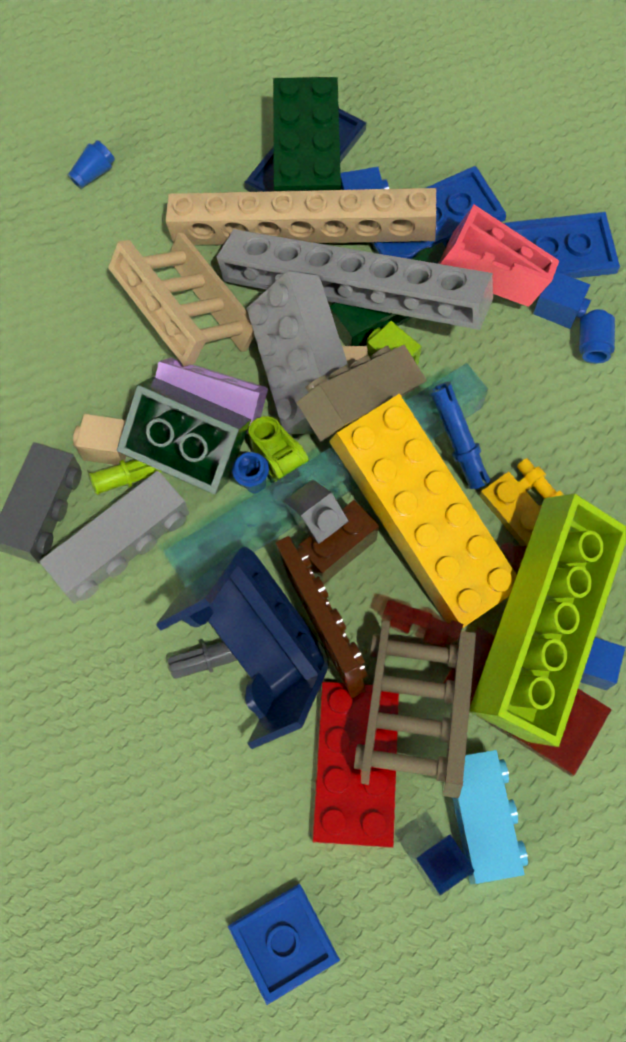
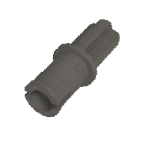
[168,641,237,679]

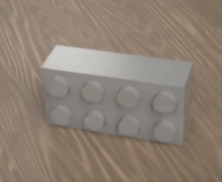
[247,271,349,434]

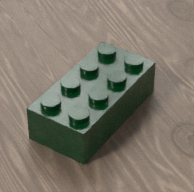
[273,77,341,191]

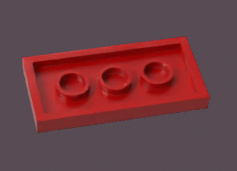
[313,682,399,848]

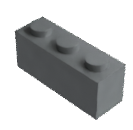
[0,442,82,564]

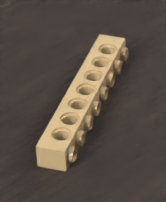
[166,188,436,245]

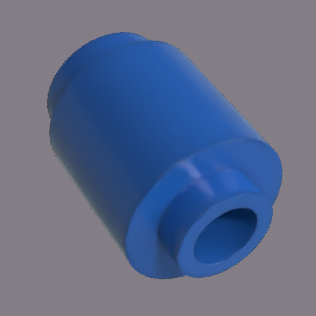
[579,309,615,364]

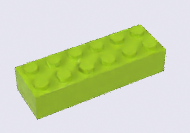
[469,493,626,747]

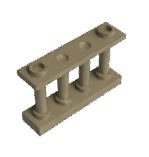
[354,621,476,798]

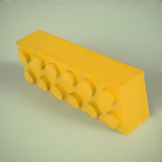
[329,393,517,629]

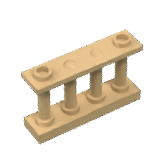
[108,232,255,366]

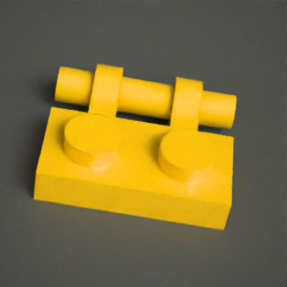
[479,458,564,550]

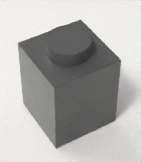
[283,479,349,544]

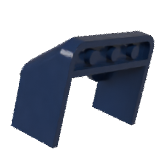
[156,547,329,749]

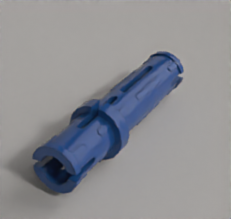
[429,382,490,489]

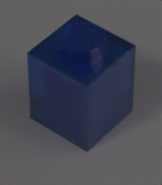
[412,834,475,896]

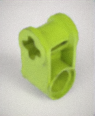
[248,416,310,485]

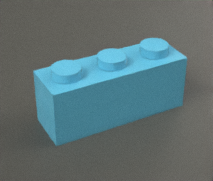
[452,750,528,884]

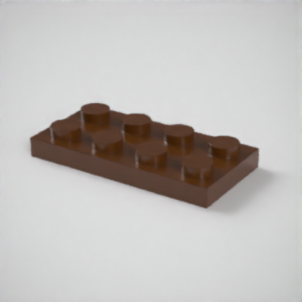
[275,536,368,698]

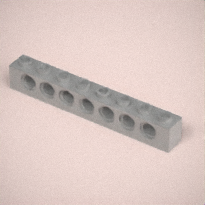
[217,229,493,330]

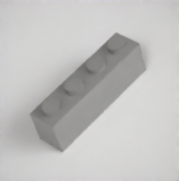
[39,471,189,604]

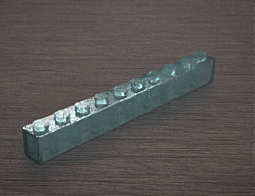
[163,363,488,588]

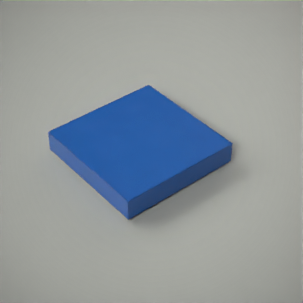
[228,884,340,1005]

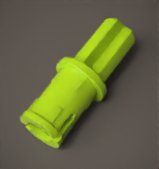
[89,459,162,495]

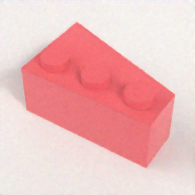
[438,204,559,307]

